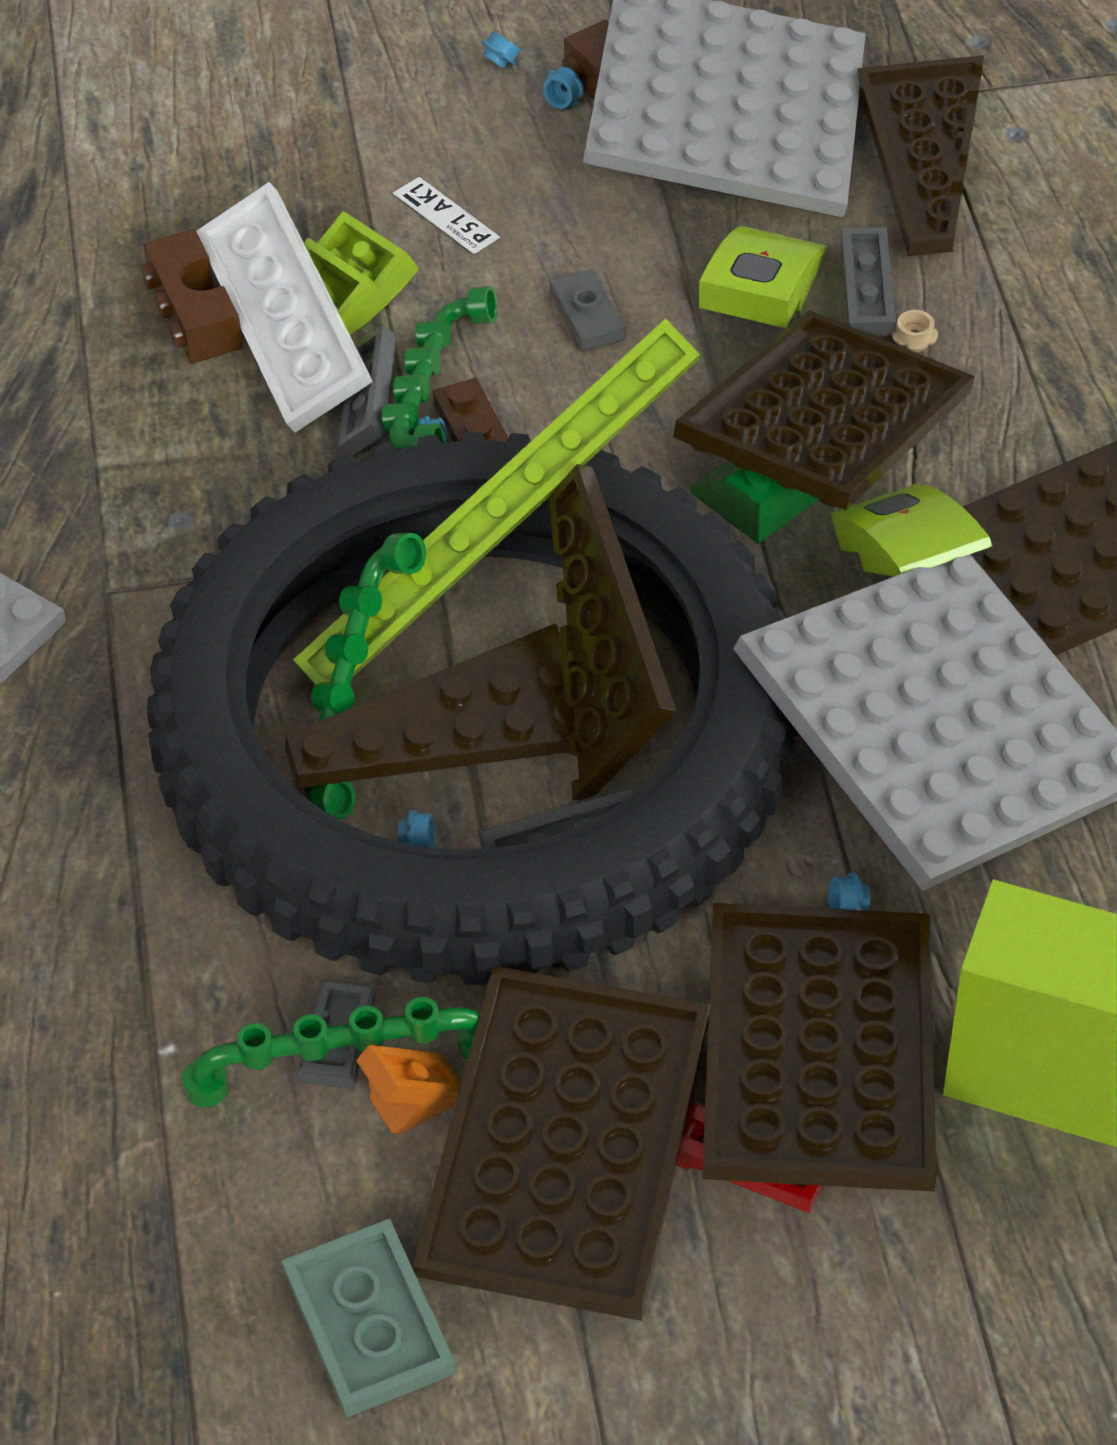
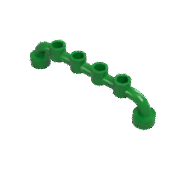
[382,286,497,450]
[303,533,426,820]
[182,997,480,1107]

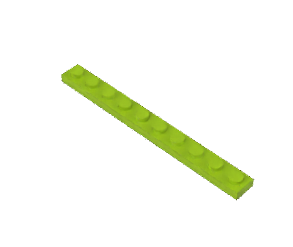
[293,318,700,684]

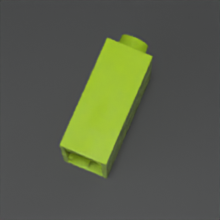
[943,879,1117,1147]

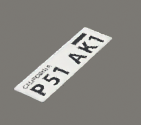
[393,177,501,254]

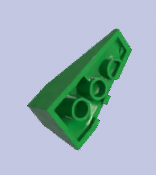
[690,461,819,544]

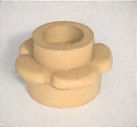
[892,310,938,352]

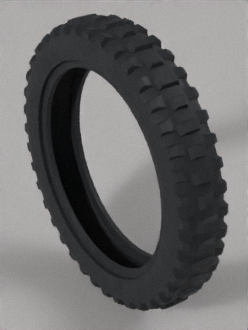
[147,432,799,985]

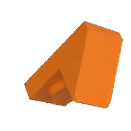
[356,1045,462,1134]

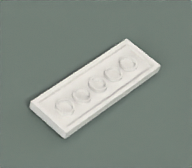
[196,182,373,432]

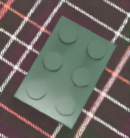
[281,1218,457,1418]

